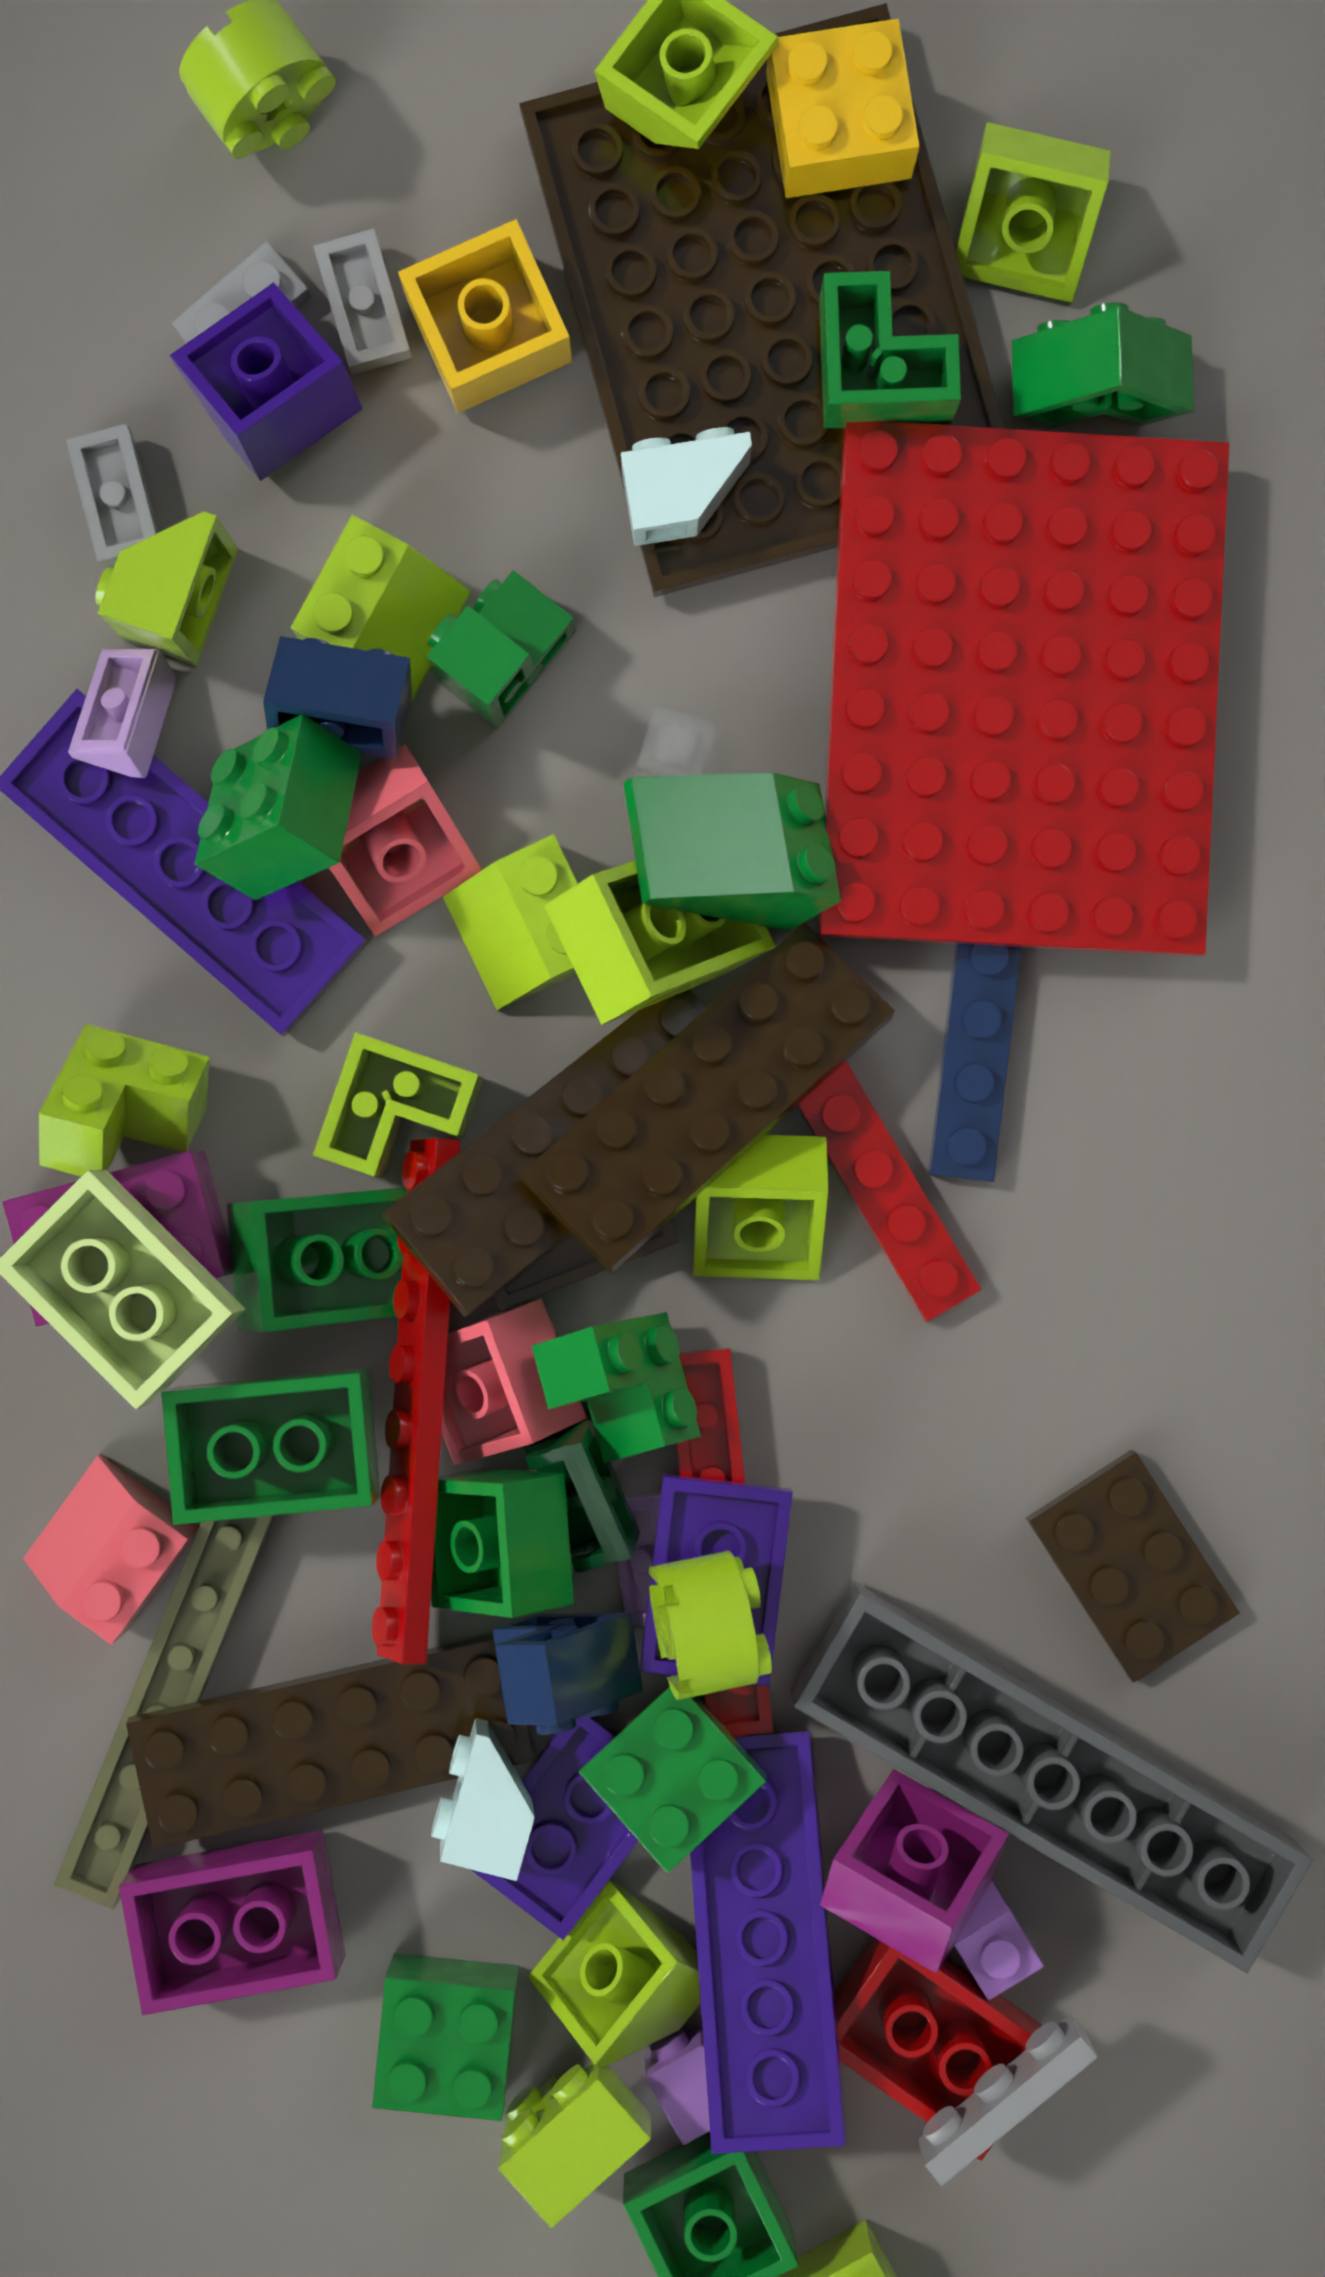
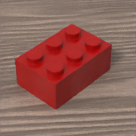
[834,1937,1043,2161]

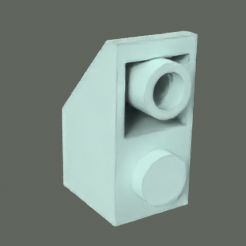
[621,427,752,546]
[431,1718,535,1881]

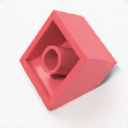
[329,744,482,937]
[442,1298,587,1465]
[23,1454,199,1645]

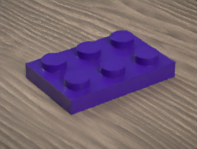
[640,1474,793,1686]
[470,1716,638,1940]

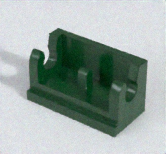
[524,1419,640,1572]

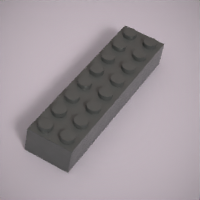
[790,1581,1313,1974]

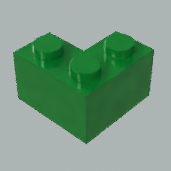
[819,271,961,428]
[1011,302,1194,429]
[427,570,576,730]
[532,1312,701,1463]

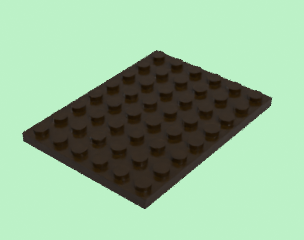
[519,3,1005,597]

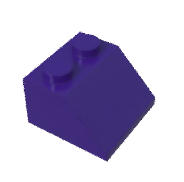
[170,282,363,481]

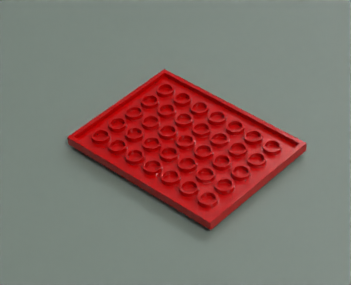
[818,421,1230,957]

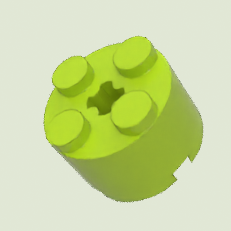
[179,0,336,159]
[649,1551,772,1700]

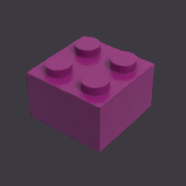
[820,1769,1009,1974]

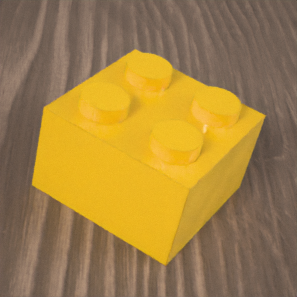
[766,18,919,198]
[398,219,572,414]

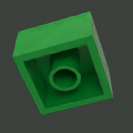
[194,714,362,900]
[431,1468,574,1618]
[579,1686,767,1874]
[372,1953,519,2121]
[623,2131,799,2277]

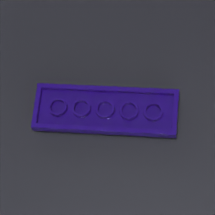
[0,689,368,1037]
[690,1731,847,2154]

